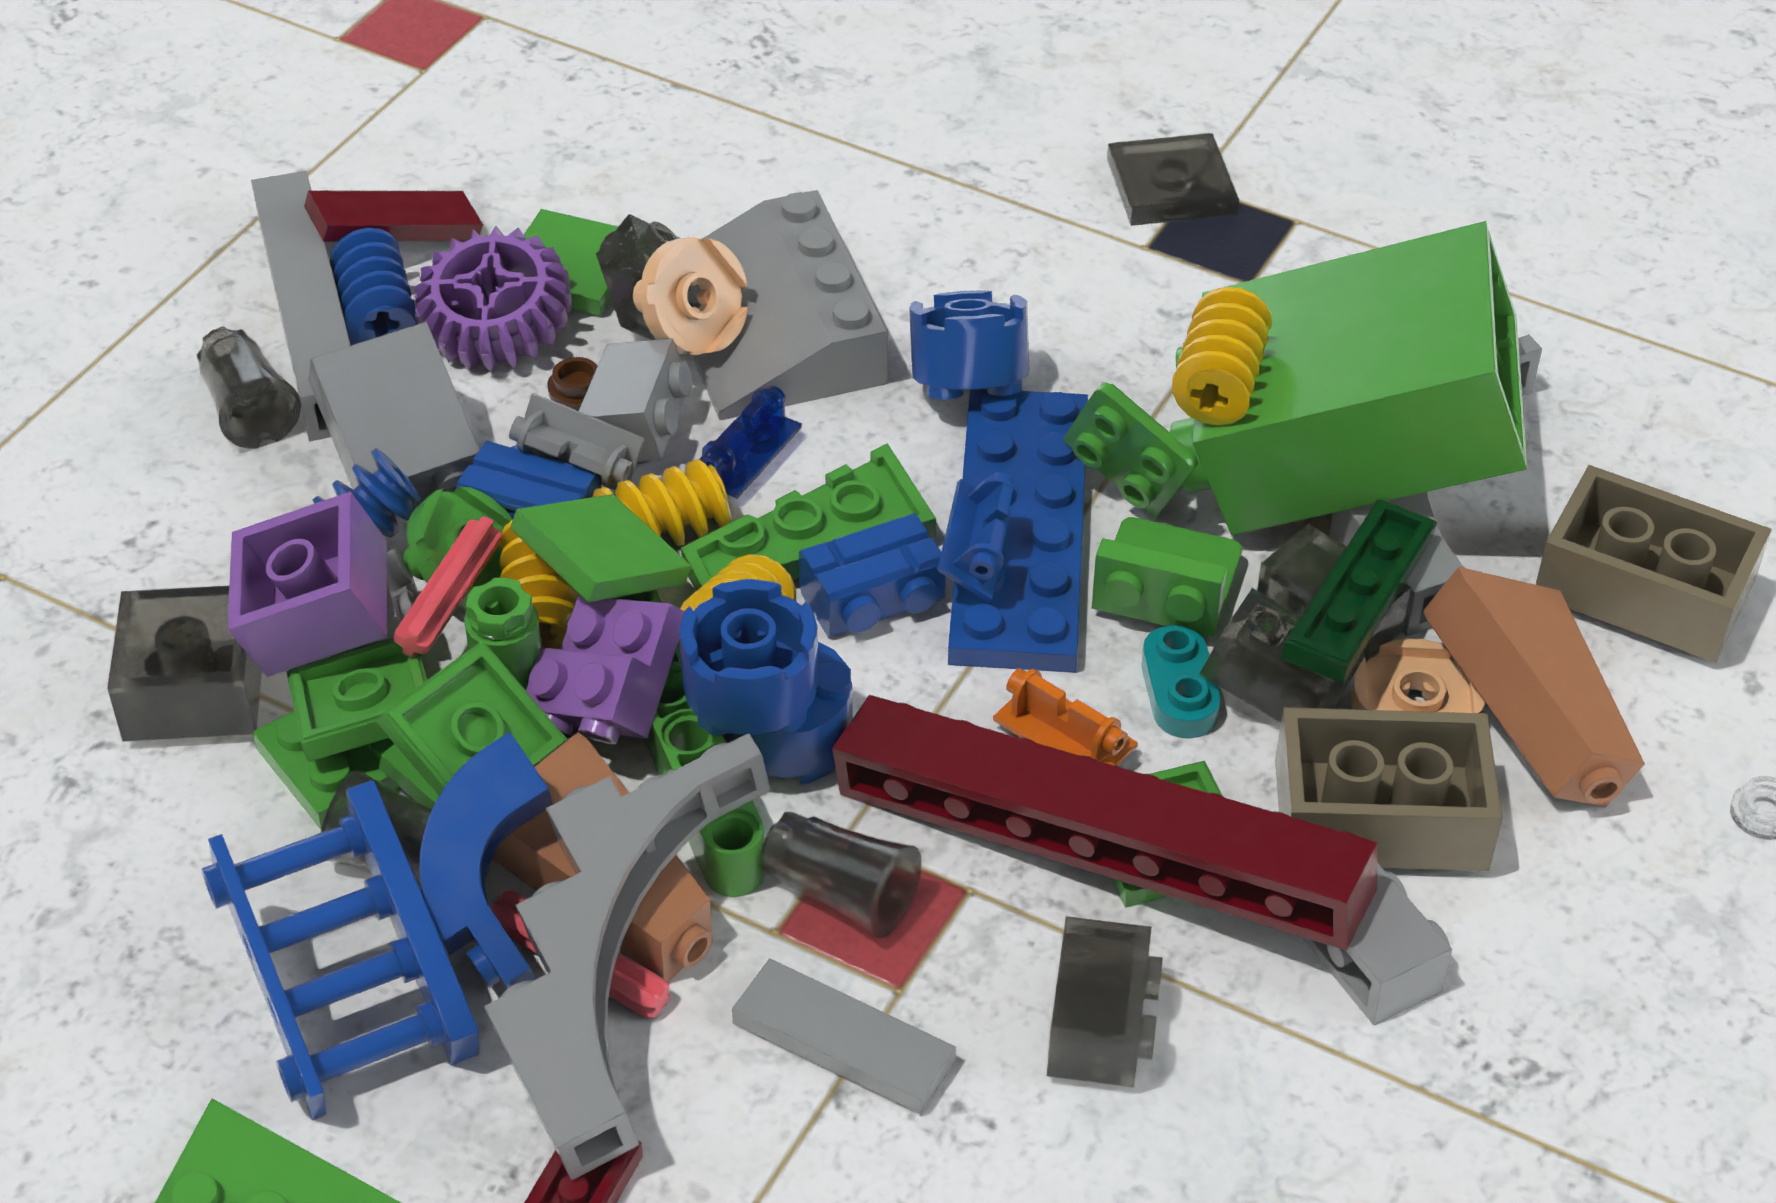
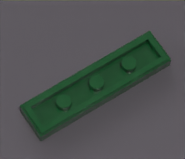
[1281,499,1437,684]

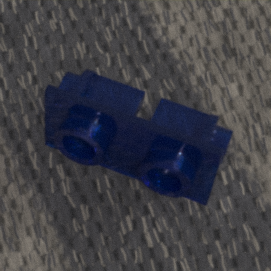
[699,385,802,499]

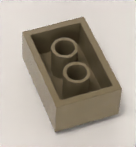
[1536,465,1772,663]
[1275,707,1503,871]

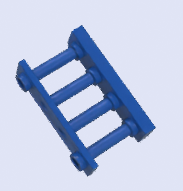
[201,780,479,1120]

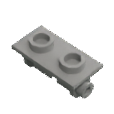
[509,393,645,491]

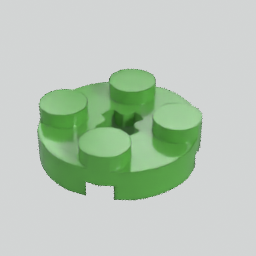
[403,486,513,611]

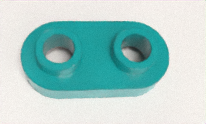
[1141,625,1220,739]

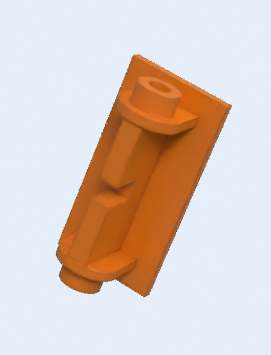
[993,668,1138,766]

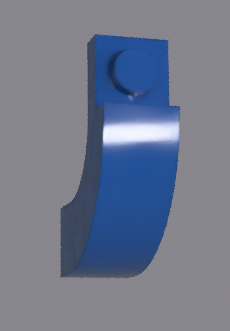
[420,732,553,989]

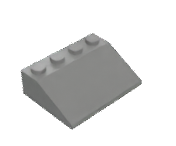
[687,190,888,421]

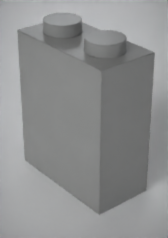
[308,322,480,491]

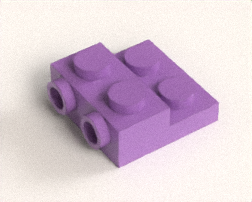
[526,596,684,744]

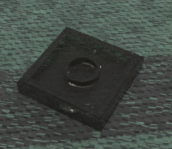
[1107,133,1239,226]

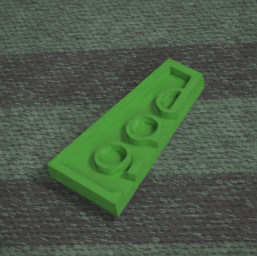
[681,443,936,591]
[155,1098,401,1203]

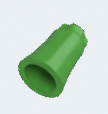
[464,578,543,690]

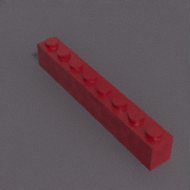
[832,694,1378,950]

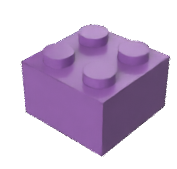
[227,491,387,677]

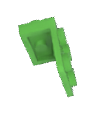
[1062,382,1198,519]
[1091,517,1242,637]

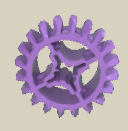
[415,226,572,372]

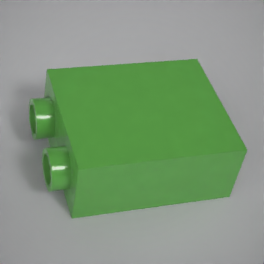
[1170,221,1527,535]

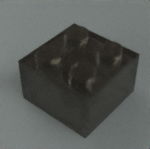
[107,585,262,742]

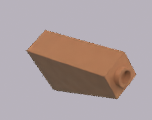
[1423,567,1645,807]
[492,732,713,982]

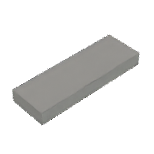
[732,958,956,1114]

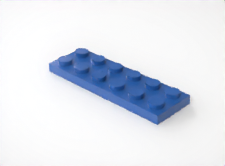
[948,389,1088,673]

